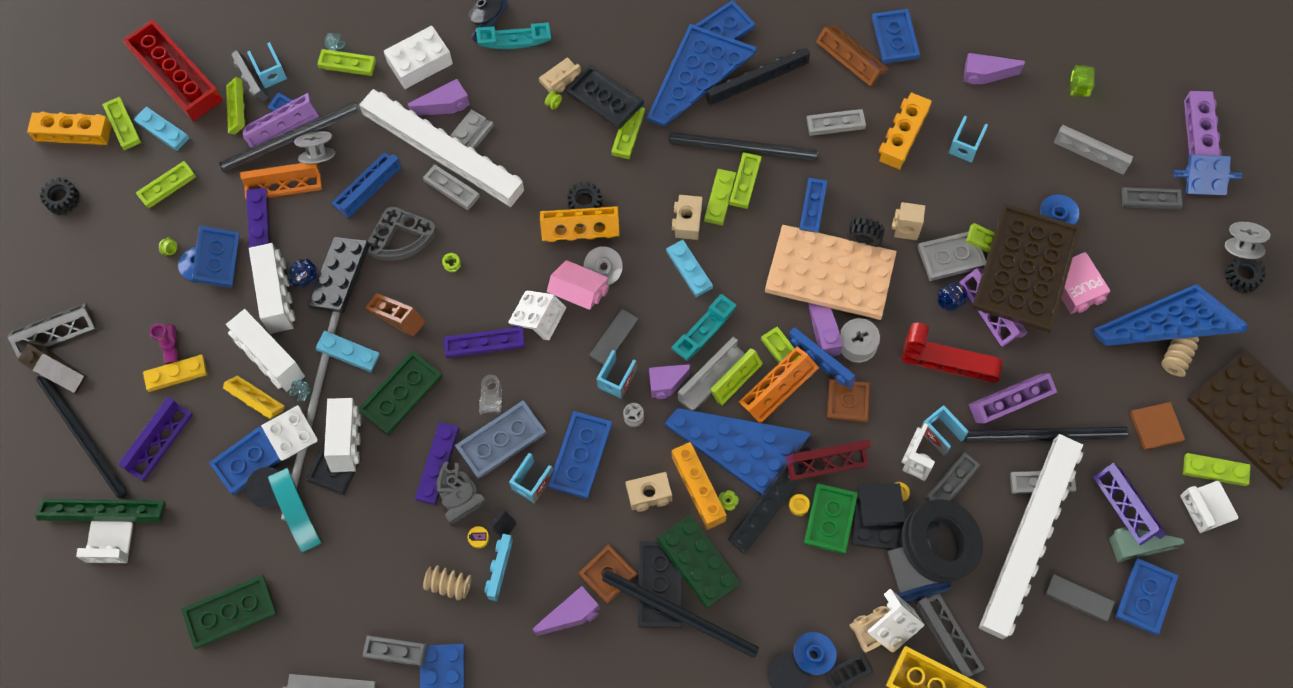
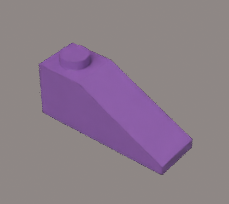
[963,53,1025,85]
[408,79,470,116]
[808,303,842,356]
[533,586,600,636]

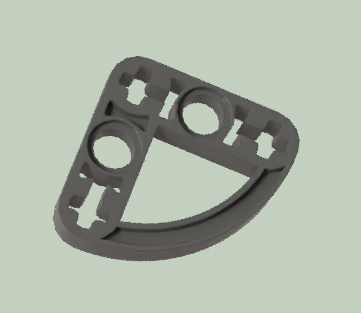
[368,206,436,261]

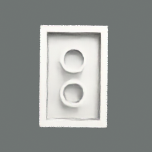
[384,26,453,89]
[324,398,361,472]

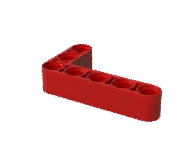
[901,323,1003,382]

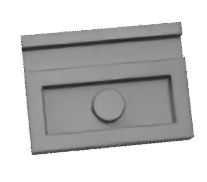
[450,109,494,150]

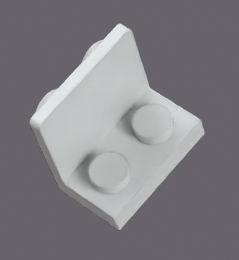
[509,291,567,341]
[261,405,318,461]
[901,423,935,481]
[1180,481,1238,533]
[76,521,134,563]
[868,589,925,653]

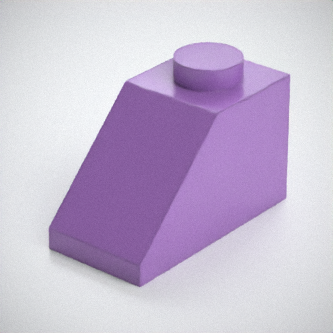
[649,364,690,399]

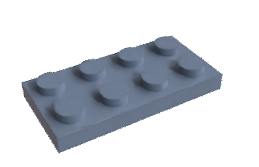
[455,400,547,480]

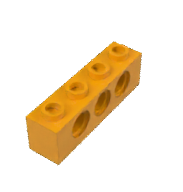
[878,93,932,170]
[27,112,112,145]
[540,206,620,242]
[672,442,727,530]

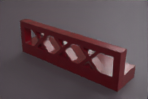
[785,440,871,481]

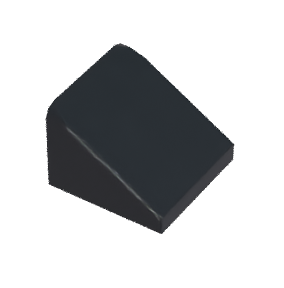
[490,509,517,537]

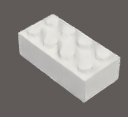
[249,243,295,334]
[226,309,305,392]

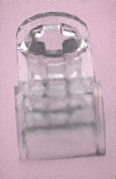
[479,375,502,415]

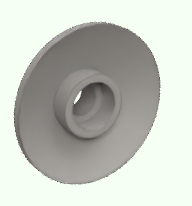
[584,247,623,285]

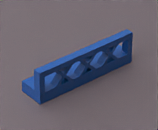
[331,152,402,219]

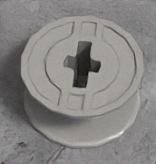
[294,131,336,164]
[1225,222,1271,259]
[840,318,880,363]

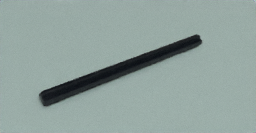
[219,102,360,172]
[669,132,818,161]
[36,375,128,499]
[964,426,1129,442]
[602,570,759,658]

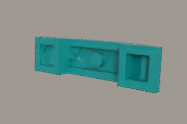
[476,23,551,49]
[671,294,737,361]
[268,468,322,553]

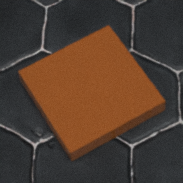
[827,379,870,423]
[1130,402,1185,451]
[578,544,638,605]

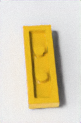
[143,355,208,392]
[223,376,285,419]

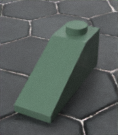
[1109,527,1184,563]

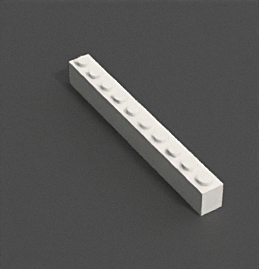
[359,89,524,207]
[978,434,1083,639]

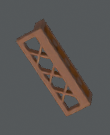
[816,25,889,86]

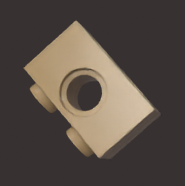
[672,195,702,240]
[892,202,925,240]
[626,472,672,512]

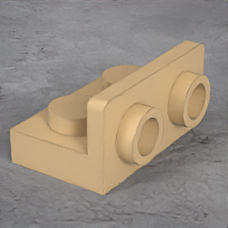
[539,57,581,93]
[849,606,891,653]

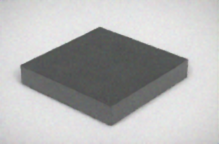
[887,539,937,593]

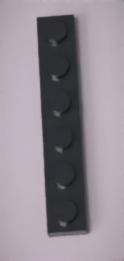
[707,48,810,106]
[727,444,817,553]

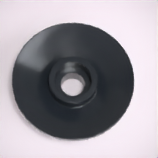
[468,0,502,24]

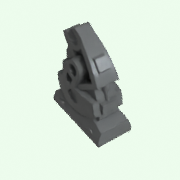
[437,462,486,525]

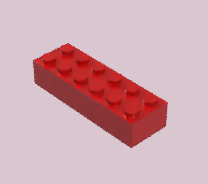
[123,19,223,122]

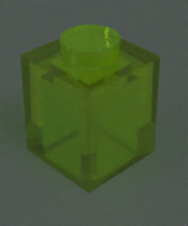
[1070,65,1094,97]

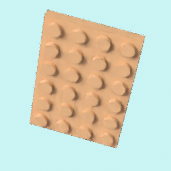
[765,225,897,320]

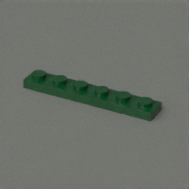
[35,499,166,522]

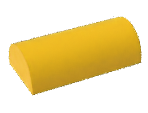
[886,646,987,688]

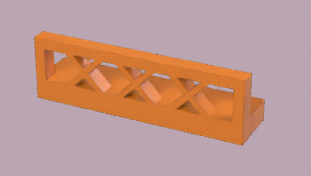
[240,163,322,201]
[739,347,819,423]

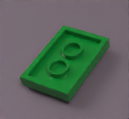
[803,483,858,555]

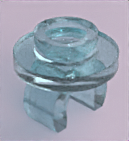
[324,33,345,51]
[289,380,311,402]

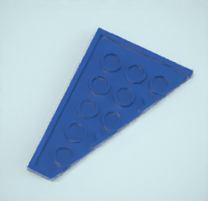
[647,24,757,127]
[1093,284,1247,346]
[665,408,811,496]

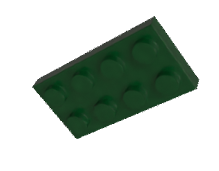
[358,351,443,436]
[656,514,741,609]
[181,575,278,650]

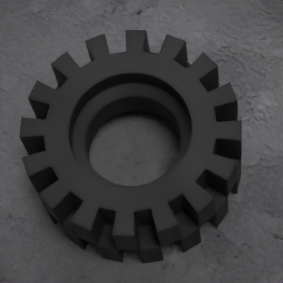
[40,178,80,215]
[567,182,602,210]
[847,217,885,247]
[1225,257,1266,293]

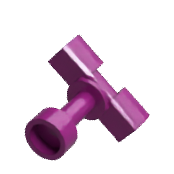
[149,323,179,365]

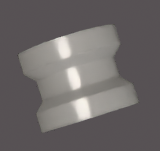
[623,403,644,427]

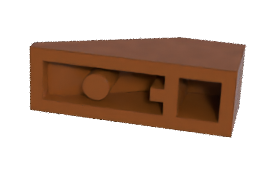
[365,293,426,337]

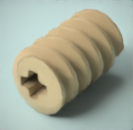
[1161,337,1199,377]
[423,565,471,600]

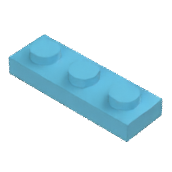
[134,107,189,151]
[666,240,713,297]
[316,331,380,373]
[485,534,513,601]

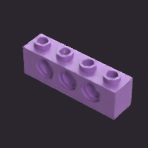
[1184,91,1222,156]
[968,373,1057,423]

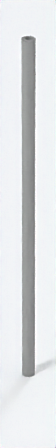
[281,312,340,521]

